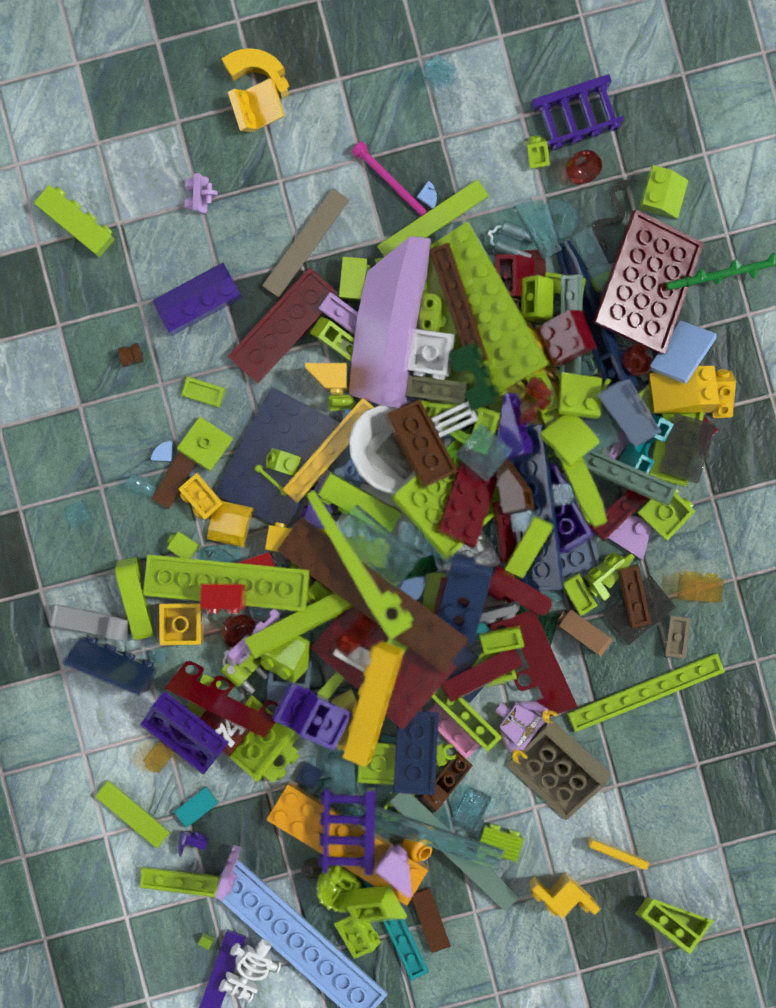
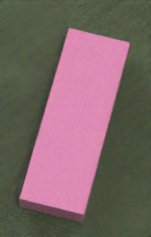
[427,702,480,759]

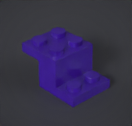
[272,681,353,750]

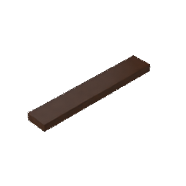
[429,243,489,361]

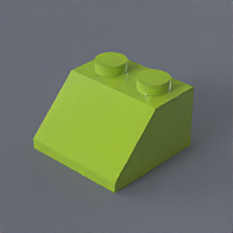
[639,165,688,220]
[261,636,309,683]

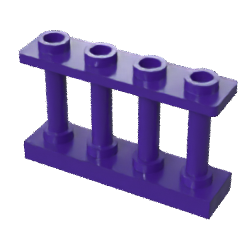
[531,74,624,151]
[319,787,376,875]

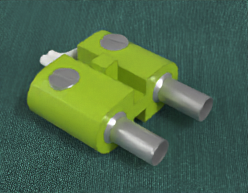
[221,649,269,694]

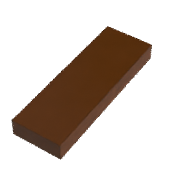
[152,452,197,509]
[617,564,651,629]
[412,887,451,953]

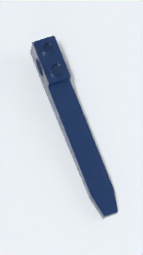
[557,241,639,388]

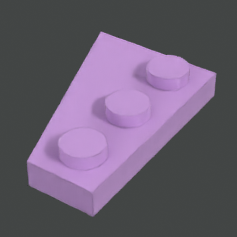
[227,609,280,667]
[215,845,241,900]

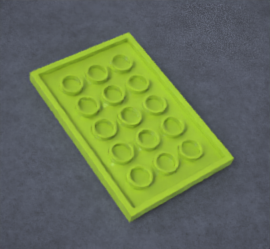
[391,424,501,560]

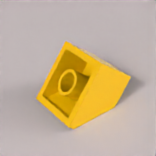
[305,363,347,395]

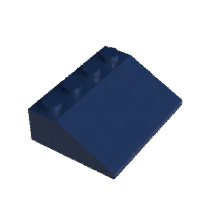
[62,635,158,696]

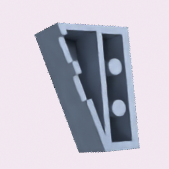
[598,379,661,447]

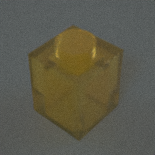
[143,741,175,773]

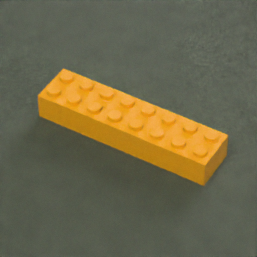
[267,781,428,906]

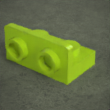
[334,914,381,959]

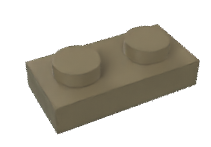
[664,615,691,659]

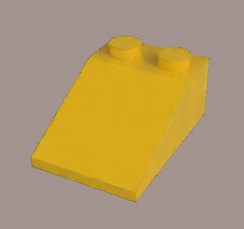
[648,366,720,413]

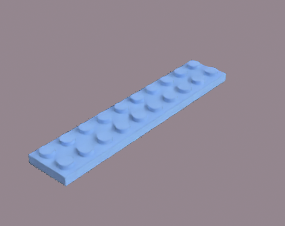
[219,859,388,1008]

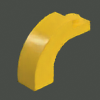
[222,48,290,99]

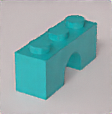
[619,413,674,474]

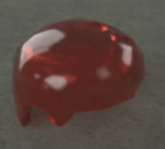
[623,343,652,377]

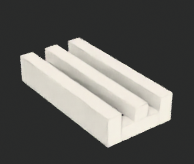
[432,402,478,437]

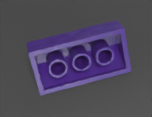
[153,262,242,336]
[549,462,594,554]

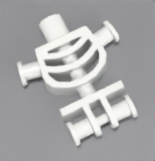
[219,939,281,1003]

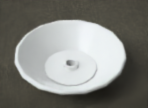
[349,405,415,494]

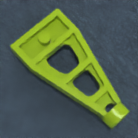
[421,400,501,453]

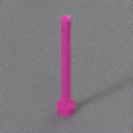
[351,141,426,216]

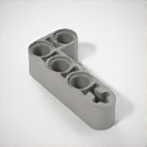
[49,604,129,640]

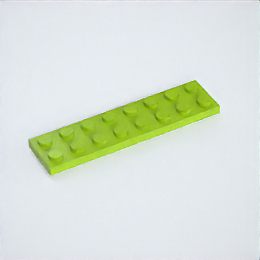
[143,555,310,612]

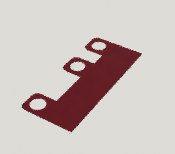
[490,611,578,717]
[164,661,278,739]

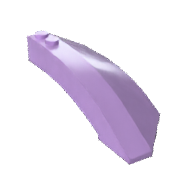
[349,236,431,408]

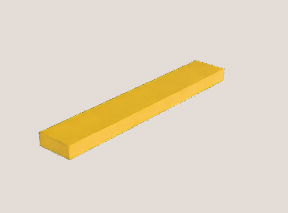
[282,398,374,503]

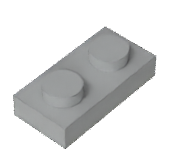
[480,602,520,624]

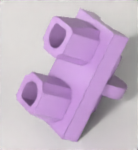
[185,173,218,214]

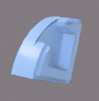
[417,181,437,209]
[151,441,173,462]

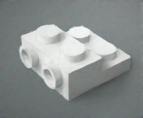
[407,329,455,380]

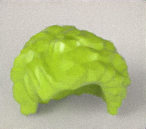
[316,865,362,913]

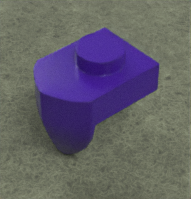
[178,831,209,857]

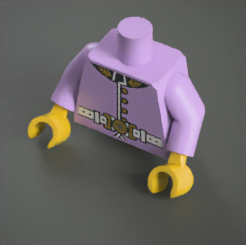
[494,701,557,764]

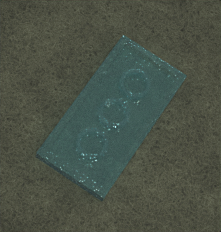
[339,505,421,590]

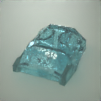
[455,423,513,481]

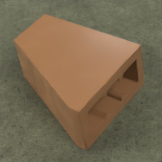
[557,609,613,656]

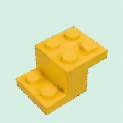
[529,872,600,919]

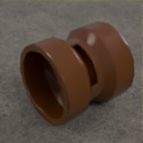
[118,342,144,367]

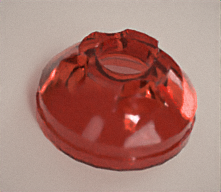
[566,150,602,184]
[221,614,256,648]

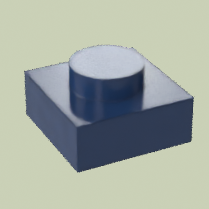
[295,761,324,790]

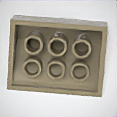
[506,718,611,820]

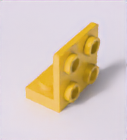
[228,78,285,132]

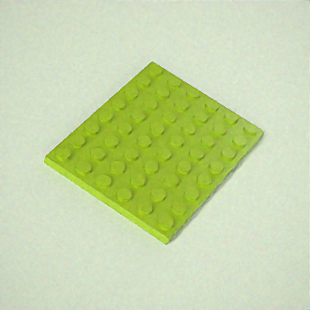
[415,222,549,422]

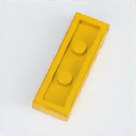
[587,837,649,870]

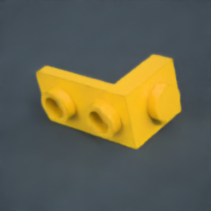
[712,369,736,418]

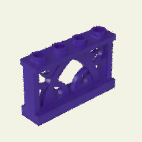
[140,691,229,774]

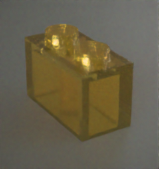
[677,571,724,603]

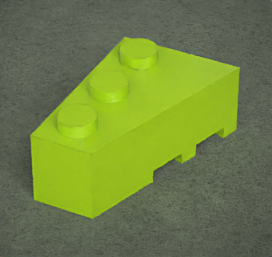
[635,897,714,954]

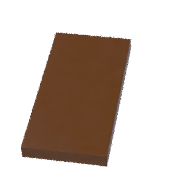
[384,399,458,489]

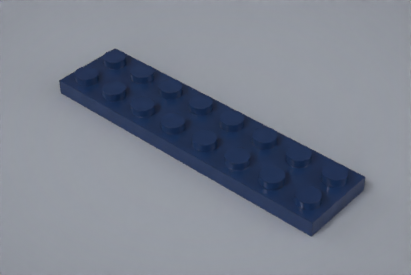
[510,424,565,591]

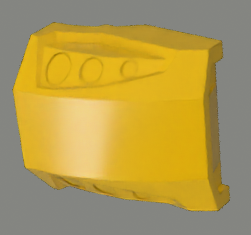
[207,501,254,548]

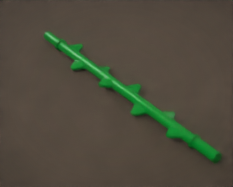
[665,253,776,290]

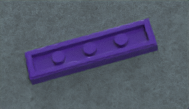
[199,929,246,1008]

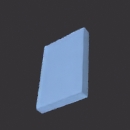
[649,320,717,384]

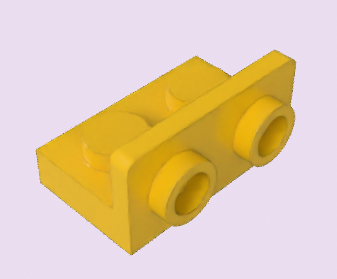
[178,473,224,520]

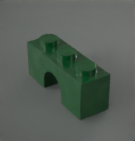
[448,342,499,411]

